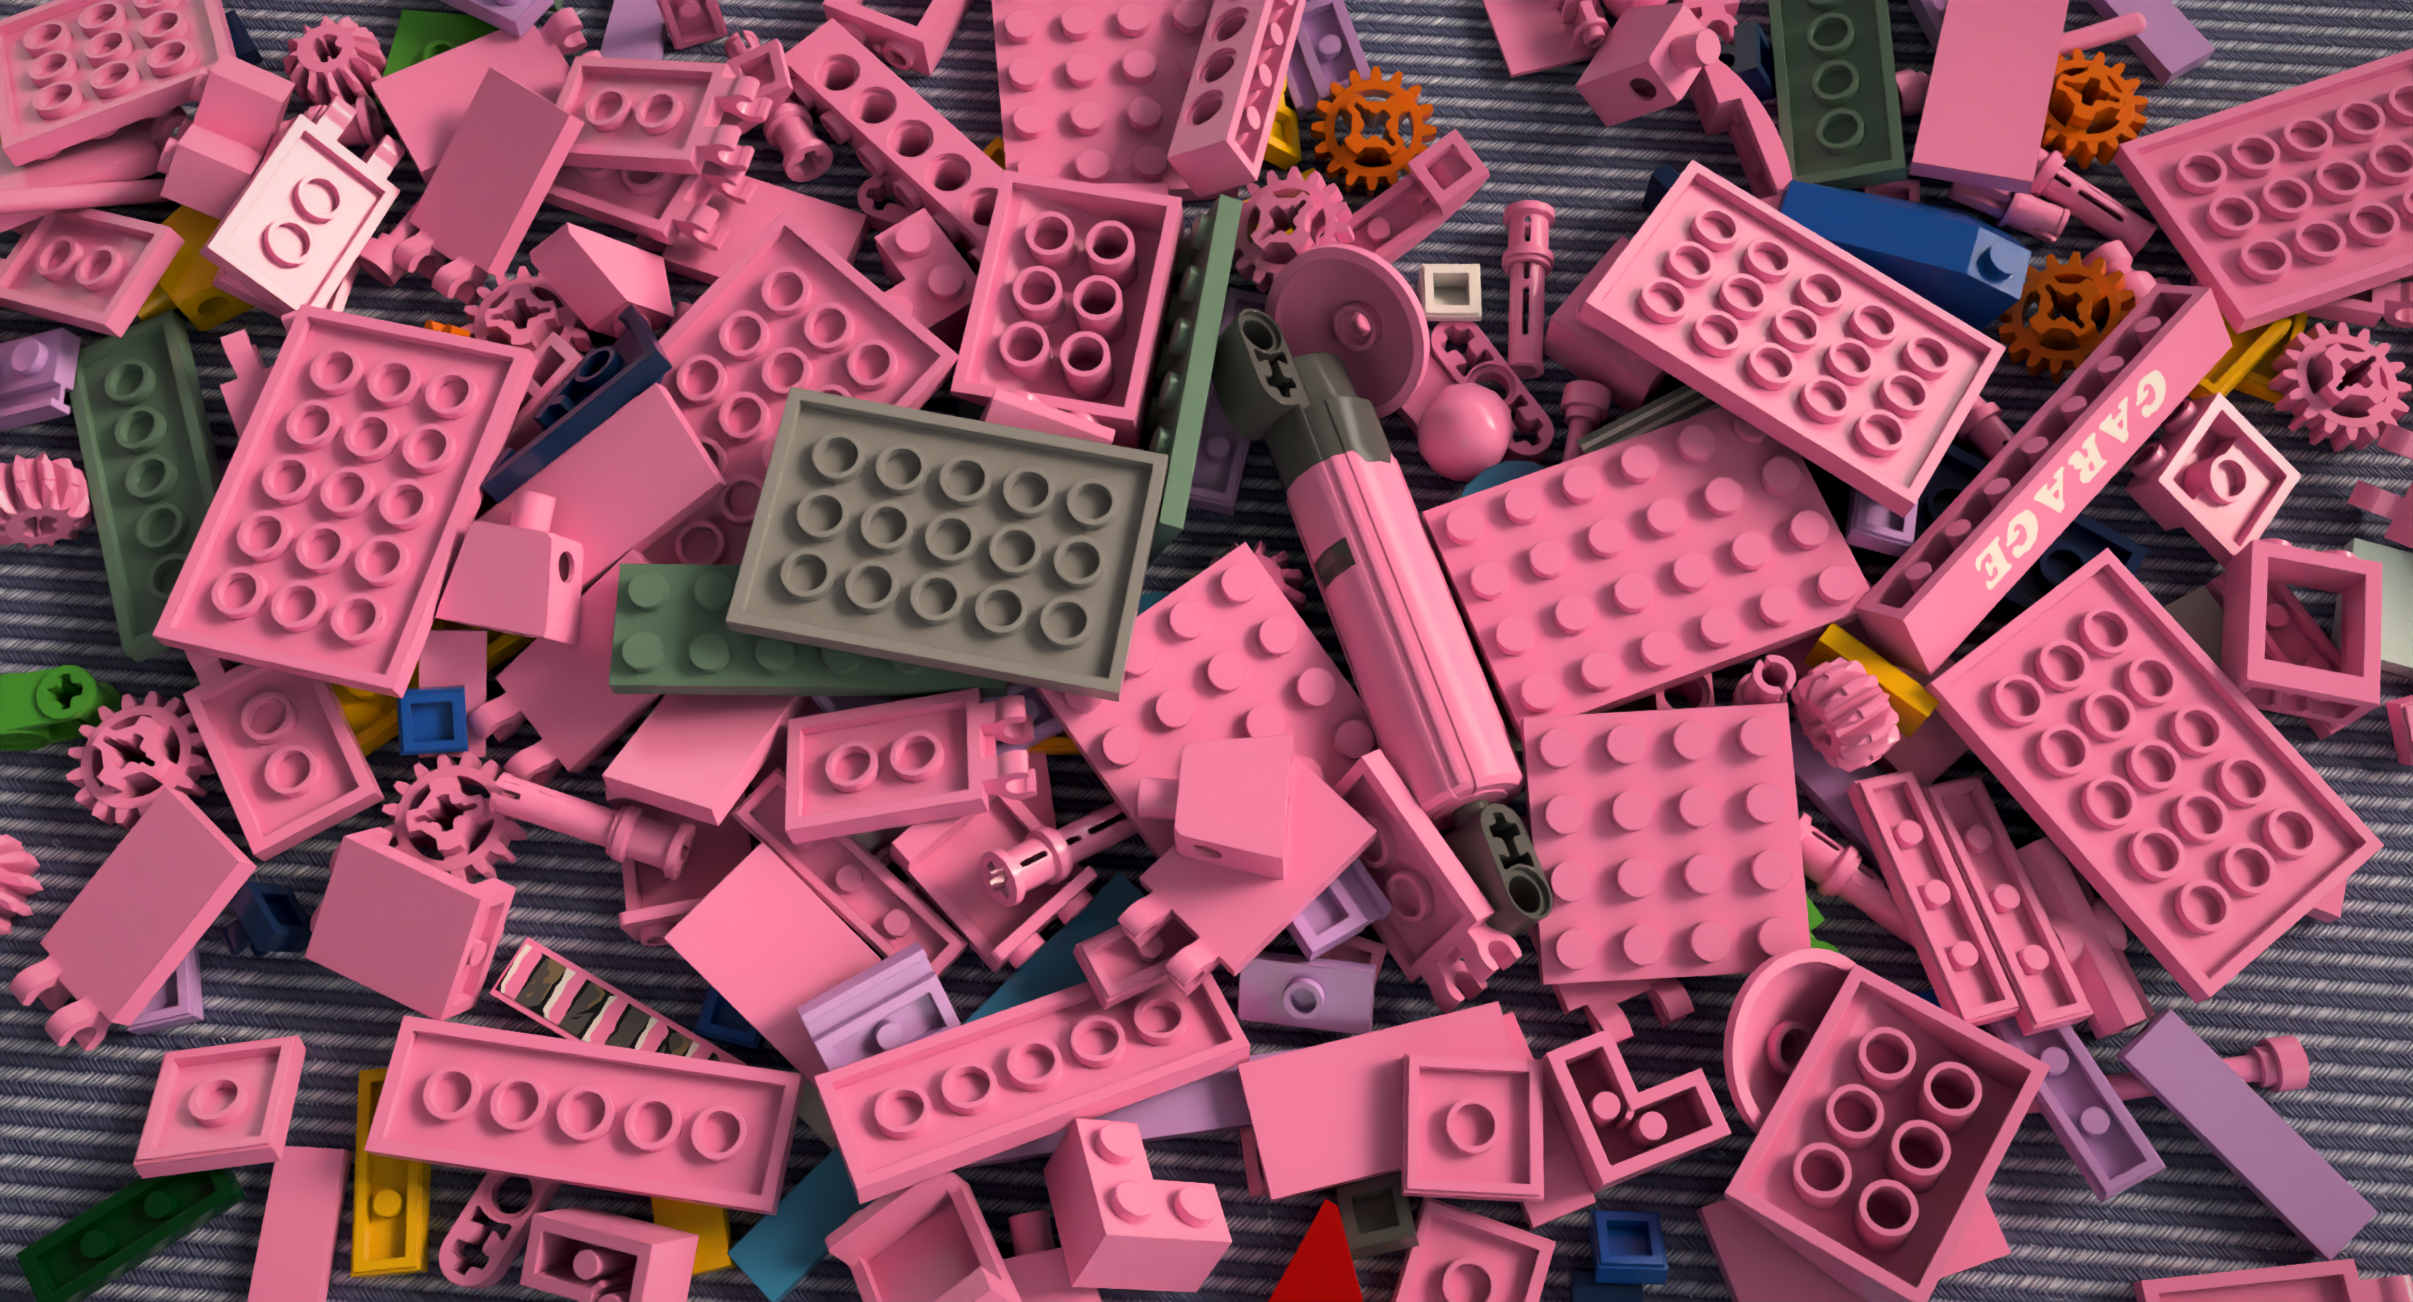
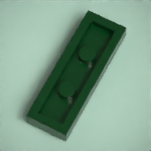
[16,1167,246,1302]

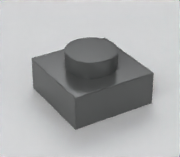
[1335,1171,1419,1261]

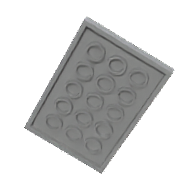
[726,387,1168,702]

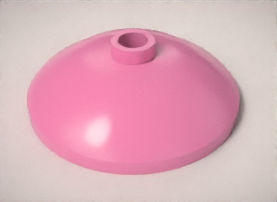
[1265,244,1430,419]
[1723,948,1858,1135]

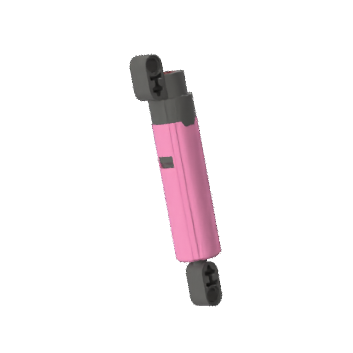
[1211,308,1553,938]

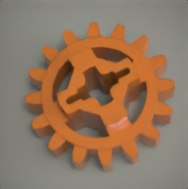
[2040,48,2148,169]
[1311,66,1437,197]
[1998,251,2136,383]

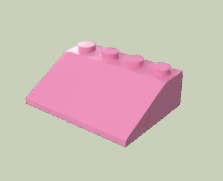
[950,170,1185,449]
[1724,964,2051,1302]

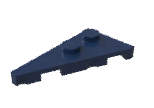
[481,304,673,504]

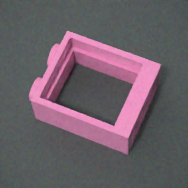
[822,0,975,76]
[2221,538,2382,726]

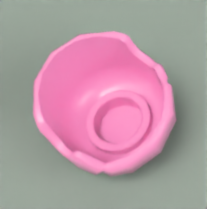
[1416,383,1514,482]

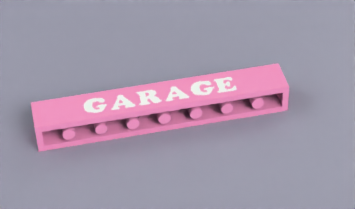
[1854,283,2233,676]

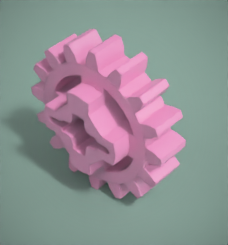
[1232,166,1355,293]
[460,266,594,354]
[2268,322,2412,452]
[66,691,217,831]
[382,751,528,884]

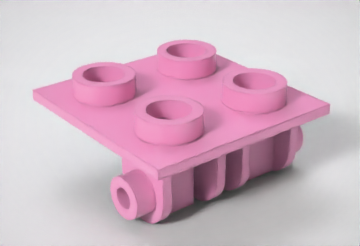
[1481,0,1611,78]

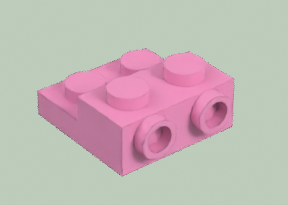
[2124,392,2301,568]

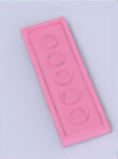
[814,973,1251,1205]
[364,1015,806,1216]

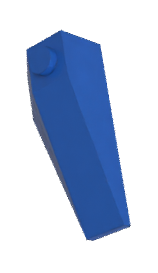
[1778,180,2032,331]

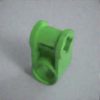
[0,665,123,751]

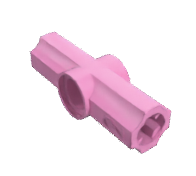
[2016,836,2155,1040]

